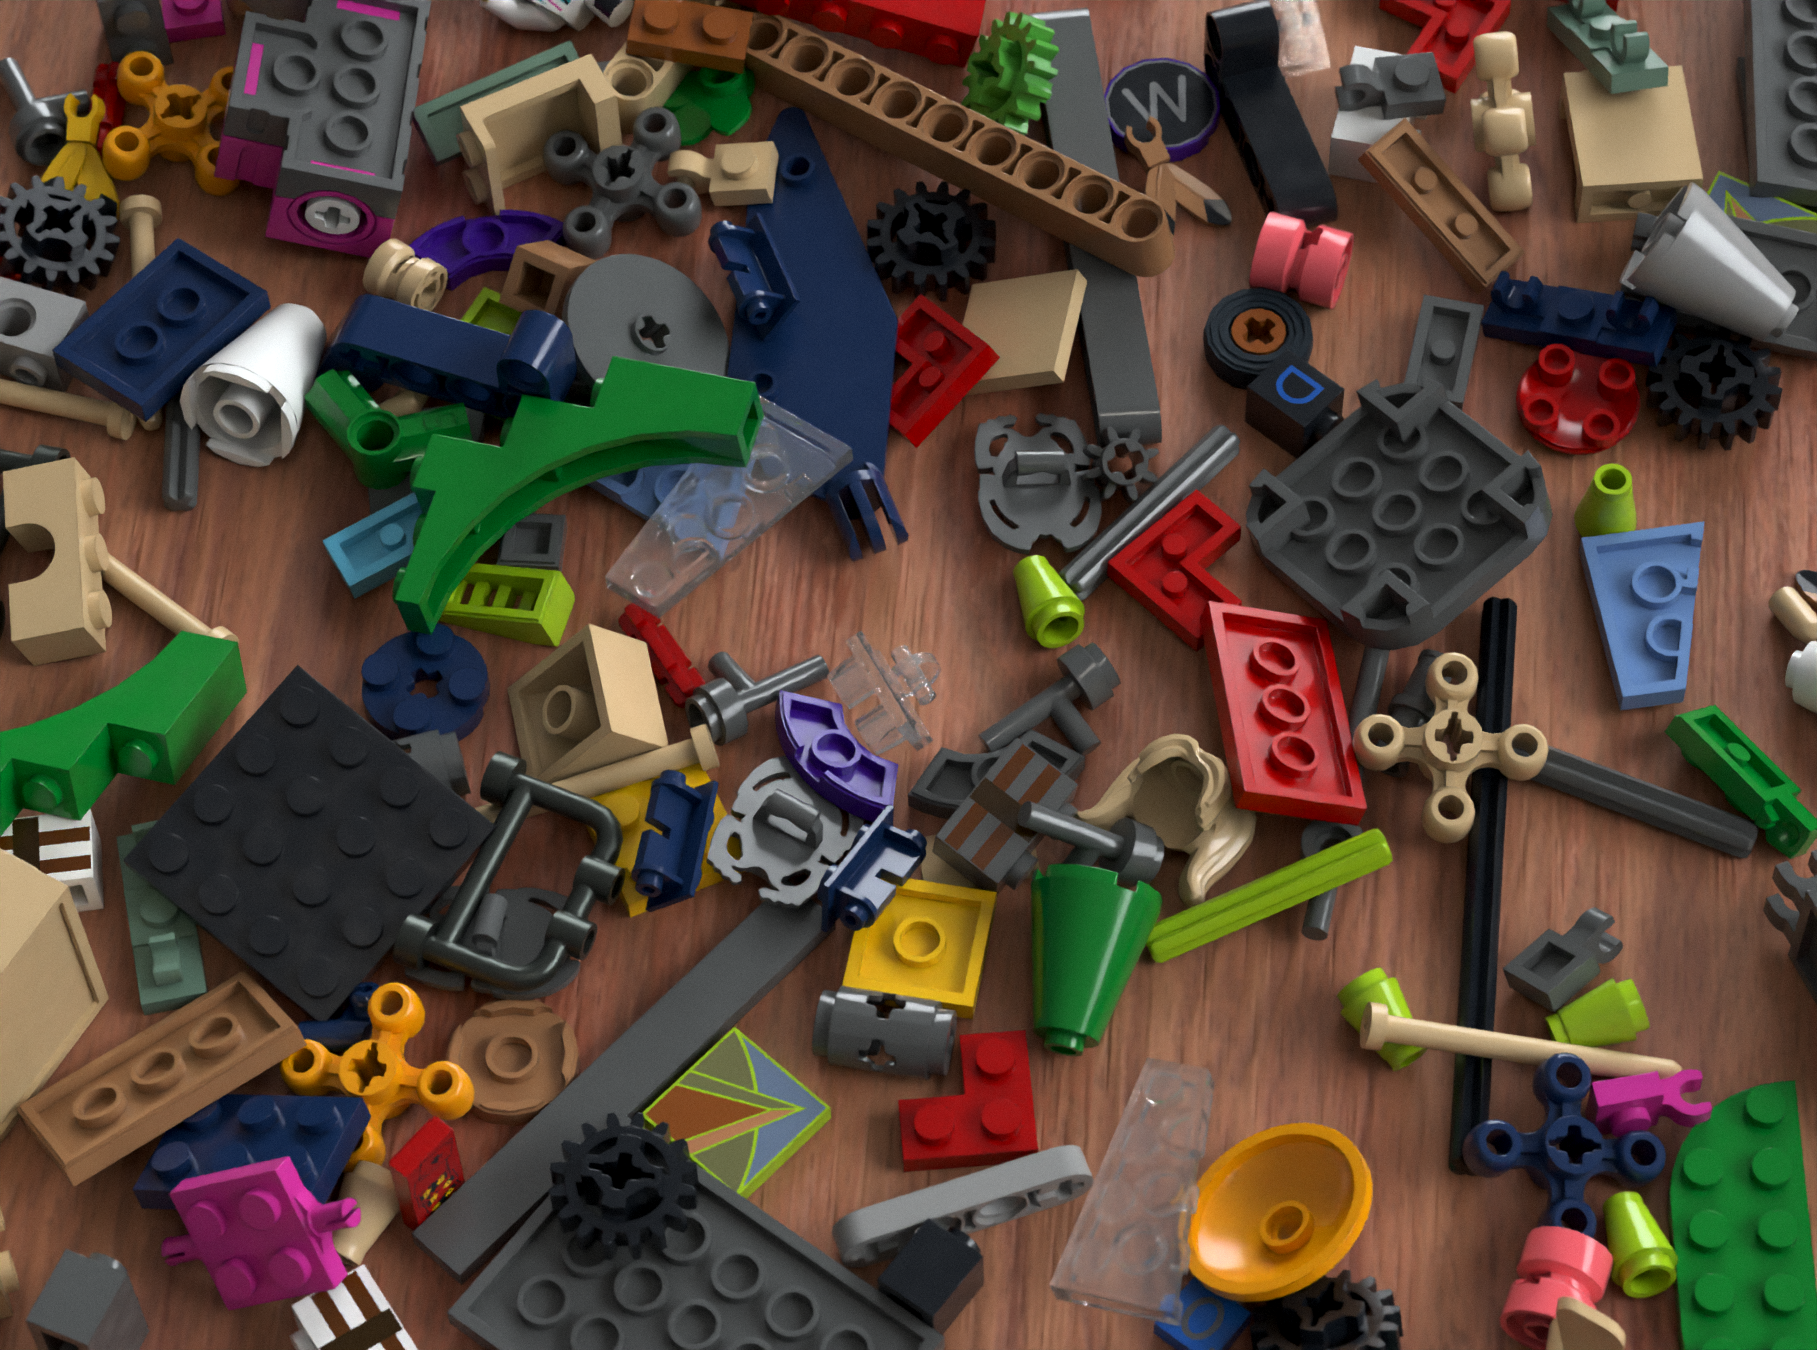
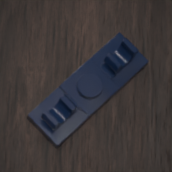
[1481,271,1677,367]

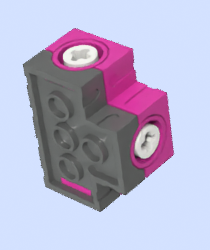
[214,0,431,258]

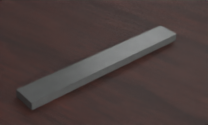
[412,880,836,1285]

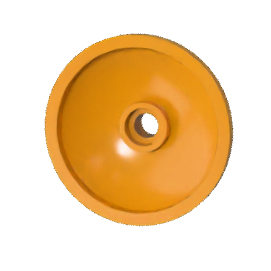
[1179,1123,1373,1302]

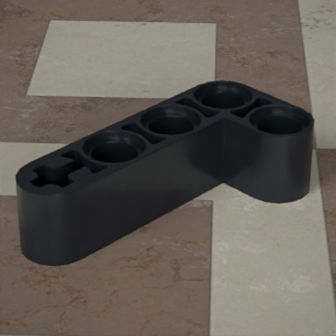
[1204,0,1338,228]

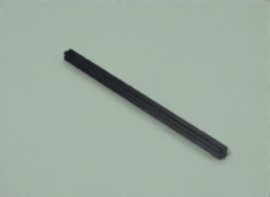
[1448,597,1517,1176]

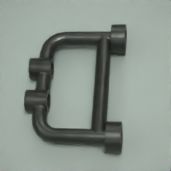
[393,751,625,992]

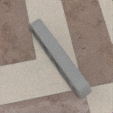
[831,1145,1094,1268]

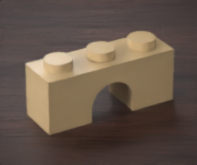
[3,457,112,666]

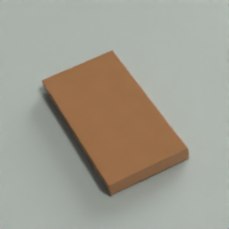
[16,970,307,1187]

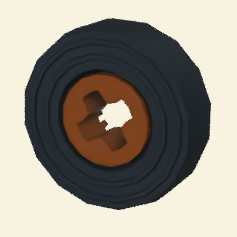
[1203,288,1313,390]

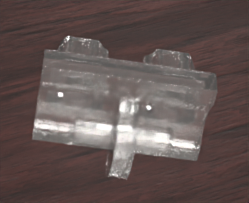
[1268,0,1332,79]
[827,631,941,755]

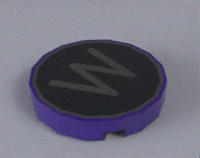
[1104,58,1220,162]

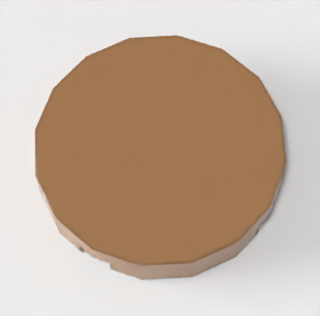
[446,999,581,1126]

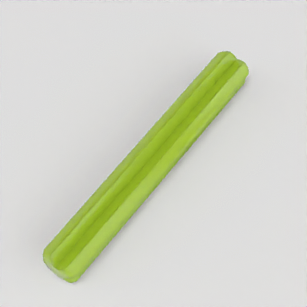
[1146,828,1392,963]

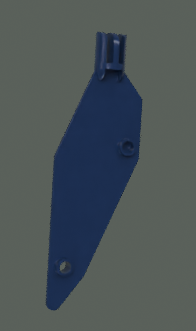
[727,107,909,562]

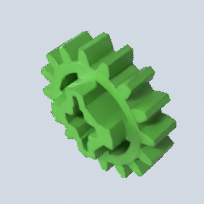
[961,11,1059,136]

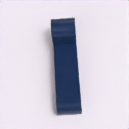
[331,294,577,419]

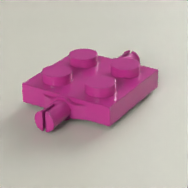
[161,1156,361,1311]

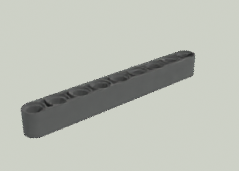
[1029,8,1162,448]

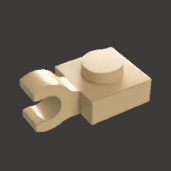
[667,141,779,206]

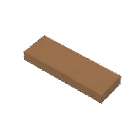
[1358,118,1526,294]

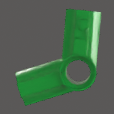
[304,369,473,490]

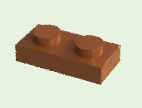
[626,0,753,74]

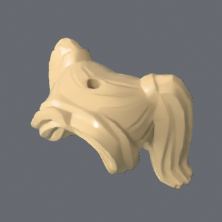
[1074,733,1257,909]

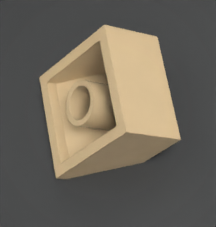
[507,624,669,784]

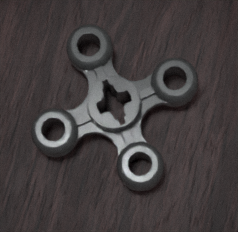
[543,107,702,260]

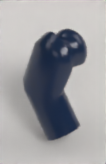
[299,982,380,1052]

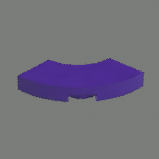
[409,210,566,291]
[775,690,898,822]

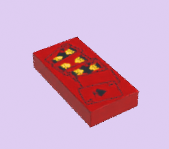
[389,1116,465,1231]

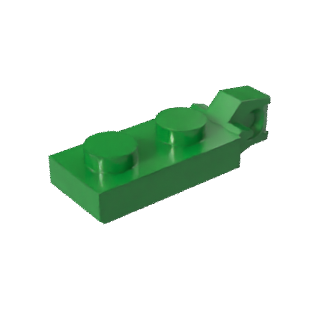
[1664,705,1817,859]

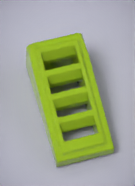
[439,563,575,647]

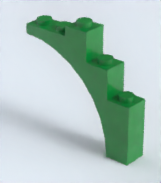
[392,356,764,635]
[0,631,247,836]

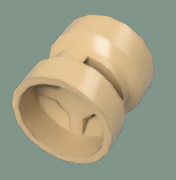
[363,238,448,311]

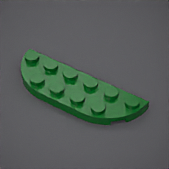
[1667,1080,1817,1350]

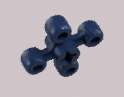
[1462,1052,1666,1238]

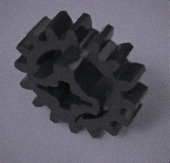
[0,175,120,297]
[866,181,996,302]
[1645,325,1783,451]
[549,1112,699,1260]
[1250,1270,1404,1350]

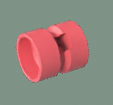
[1249,212,1354,309]
[1499,1226,1614,1350]

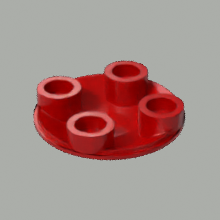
[1516,343,1640,455]

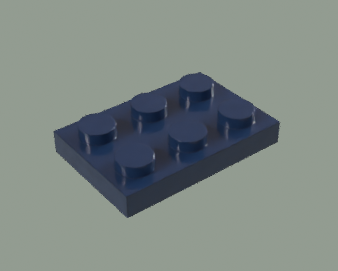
[52,238,271,422]
[132,1094,371,1210]

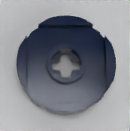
[361,623,490,742]

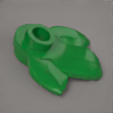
[662,65,756,146]

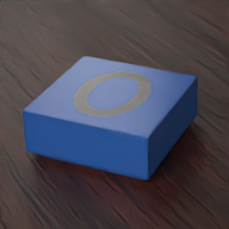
[1154,1276,1251,1350]

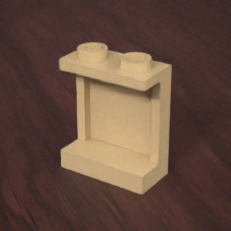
[457,54,622,216]
[1558,66,1703,223]

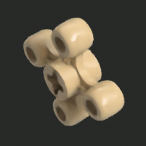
[1470,32,1536,212]
[1352,652,1549,844]

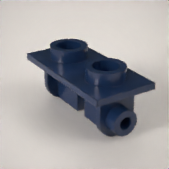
[708,213,801,342]
[631,770,719,912]
[817,804,927,933]

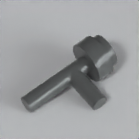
[0,58,90,166]
[978,642,1121,756]
[685,652,829,746]
[1017,801,1165,888]

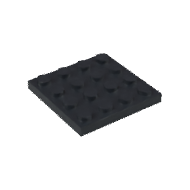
[124,665,496,1021]

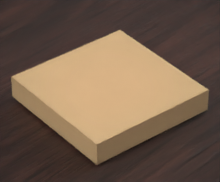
[963,269,1087,396]

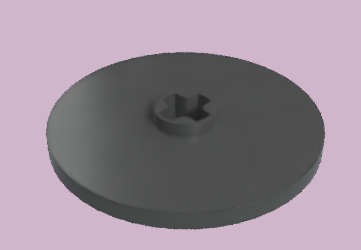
[562,254,730,389]

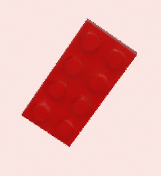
[1200,601,1367,826]

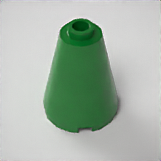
[1030,864,1163,1057]

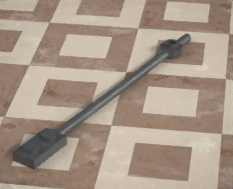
[1300,295,1484,941]

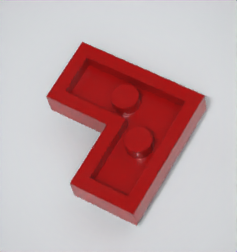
[1379,0,1511,94]
[889,294,1000,448]
[1107,489,1242,652]
[898,1030,1038,1172]

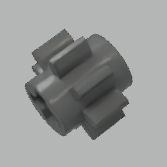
[1081,426,1159,503]

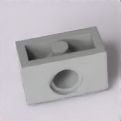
[0,277,90,392]

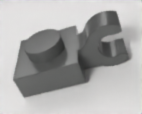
[1335,52,1446,120]
[1503,907,1623,1012]

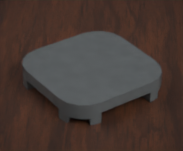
[1246,376,1553,650]

